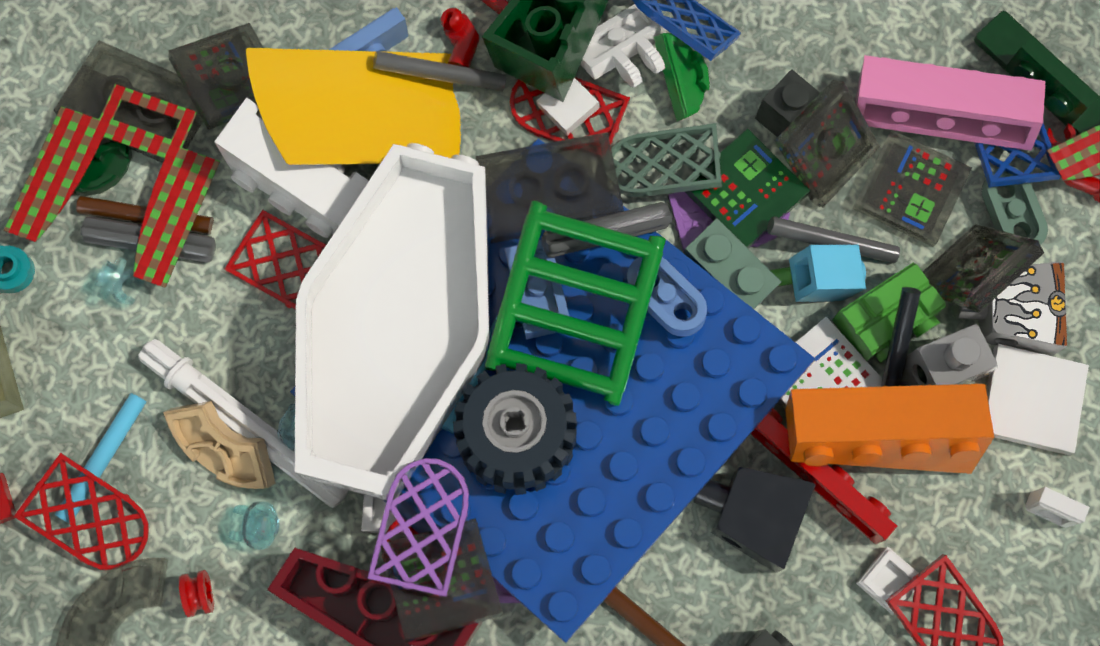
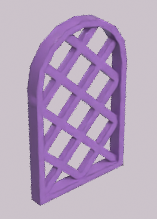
[367,458,469,597]

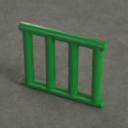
[484,200,666,406]

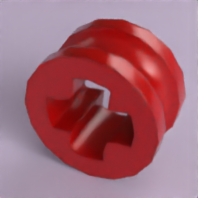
[179,570,214,617]

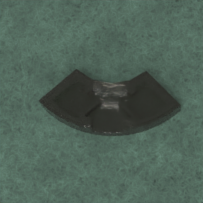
[56,558,168,646]

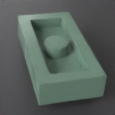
[683,218,781,309]

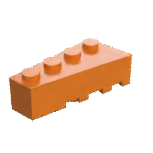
[785,384,994,474]

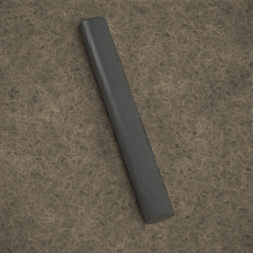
[373,51,506,92]
[767,216,900,263]

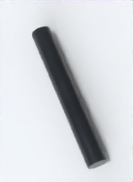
[881,287,921,387]

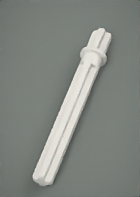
[138,339,349,508]

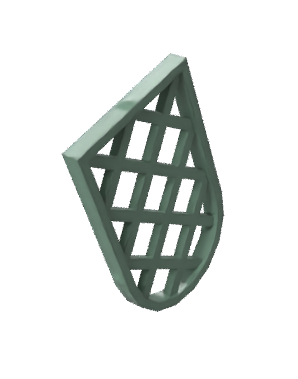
[604,123,722,197]

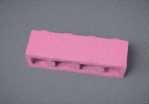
[852,55,1046,151]

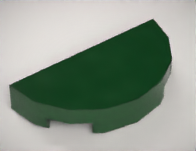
[73,141,132,196]

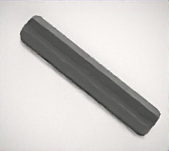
[541,202,672,258]
[81,216,216,263]

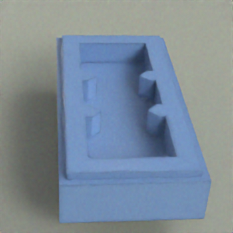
[329,7,409,52]

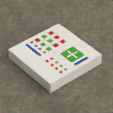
[779,317,882,408]

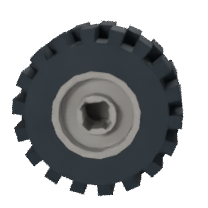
[453,363,577,495]

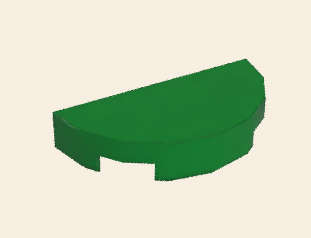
[653,33,710,122]

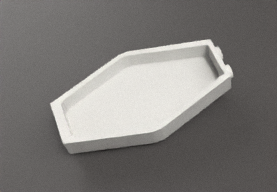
[295,143,490,500]

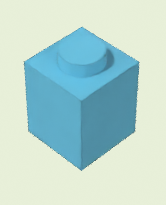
[789,245,866,302]

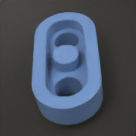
[627,257,707,337]

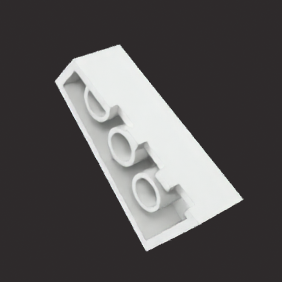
[215,97,369,238]

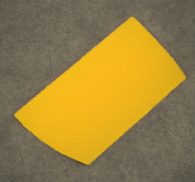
[246,48,461,165]

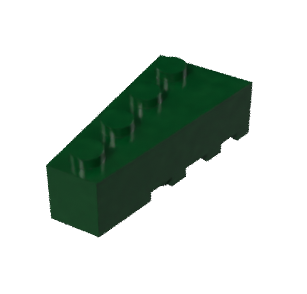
[482,0,609,102]

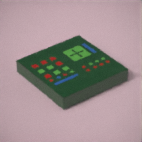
[685,129,810,248]

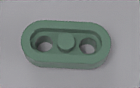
[981,166,1048,254]

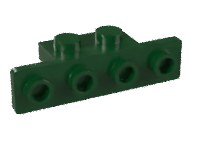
[974,11,1100,136]

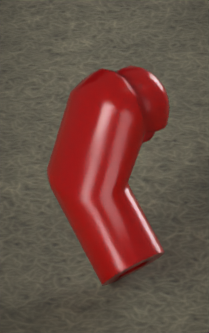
[440,8,480,68]

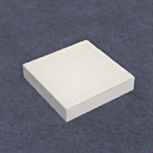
[986,344,1089,456]

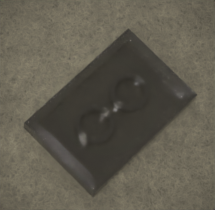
[54,40,215,163]
[475,132,624,244]

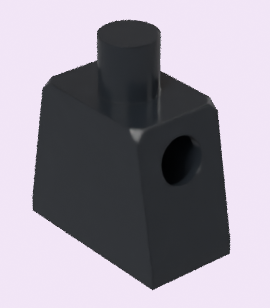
[693,467,816,572]

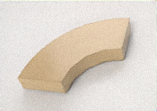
[163,401,276,489]

